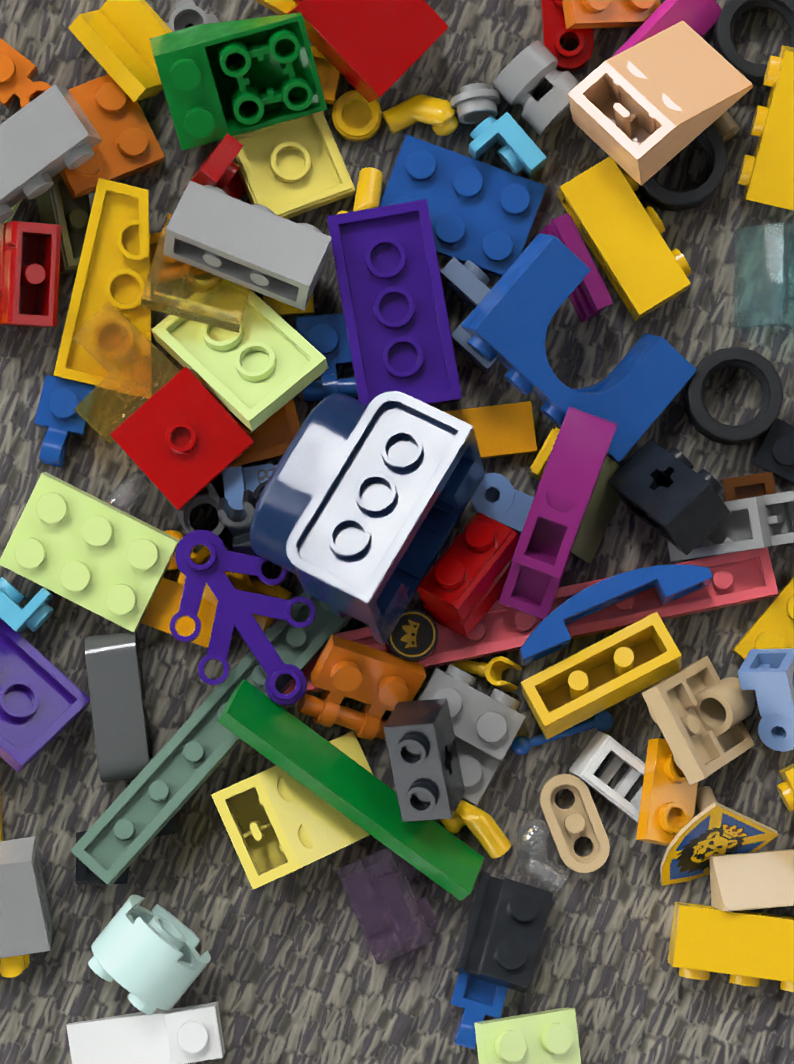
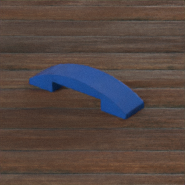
[519,564,713,666]

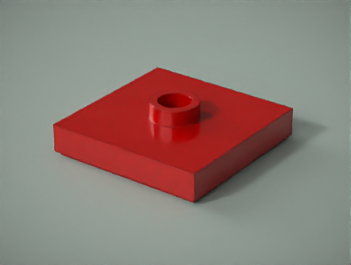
[109,366,255,511]

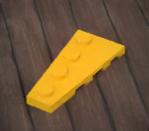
[53,178,152,398]

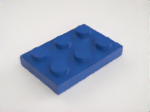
[379,134,546,277]

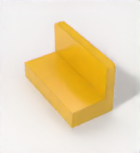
[68,0,173,102]

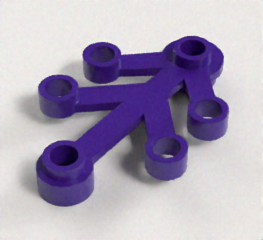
[170,530,316,706]

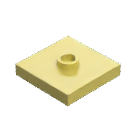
[232,111,355,219]

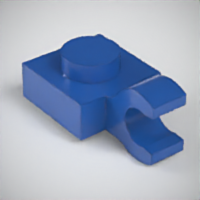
[34,375,96,468]
[450,972,508,1050]

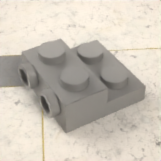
[388,664,526,805]

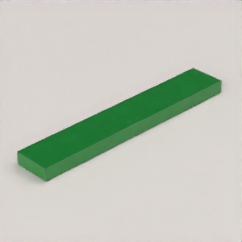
[217,679,484,901]

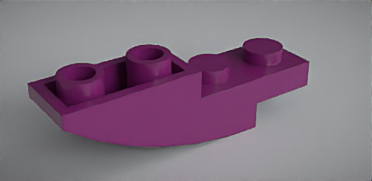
[498,407,618,619]

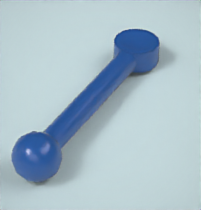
[511,710,614,755]

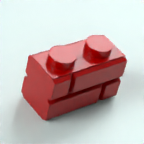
[0,221,62,328]
[417,513,519,637]

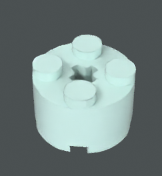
[88,895,211,1015]

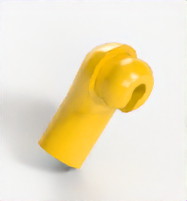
[382,94,458,136]
[440,799,511,859]

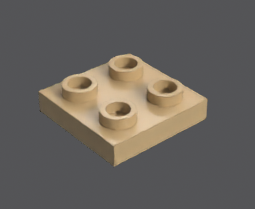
[641,655,755,785]

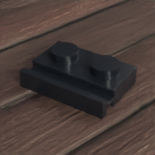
[454,871,553,993]

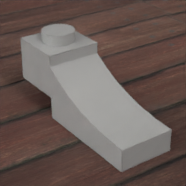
[667,490,794,562]

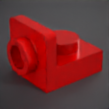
[183,133,245,200]

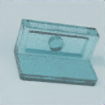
[734,222,794,329]

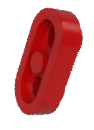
[541,0,594,72]

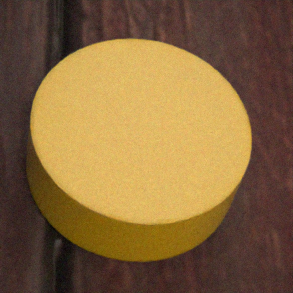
[332,90,382,142]

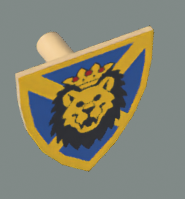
[660,786,779,886]

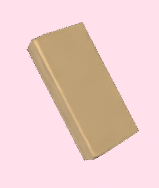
[709,849,794,911]

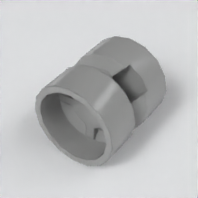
[492,40,580,136]

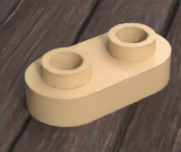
[539,774,610,873]

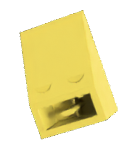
[211,730,373,889]

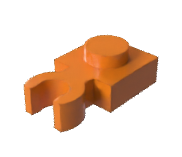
[0,38,52,108]

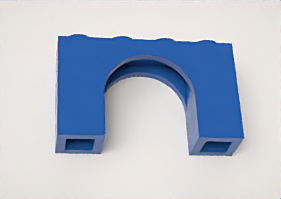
[461,233,697,462]

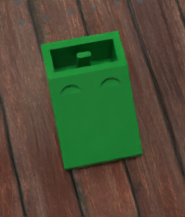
[150,13,327,151]

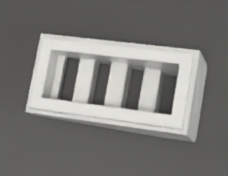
[569,731,645,823]

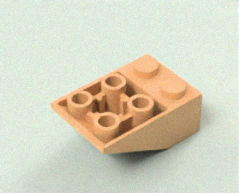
[568,21,753,186]

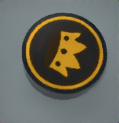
[388,609,438,662]

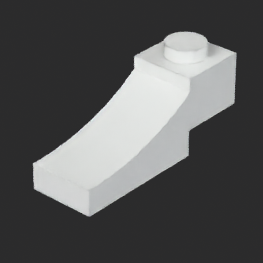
[66,1001,225,1064]

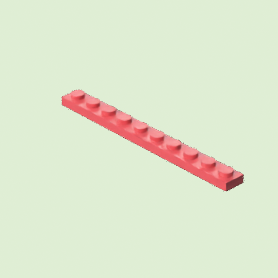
[284,547,779,694]

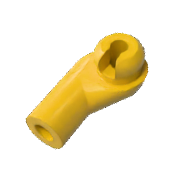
[337,167,384,214]

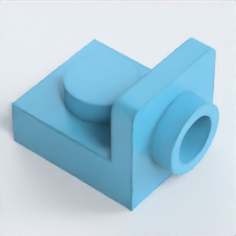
[468,112,547,178]
[0,577,55,634]

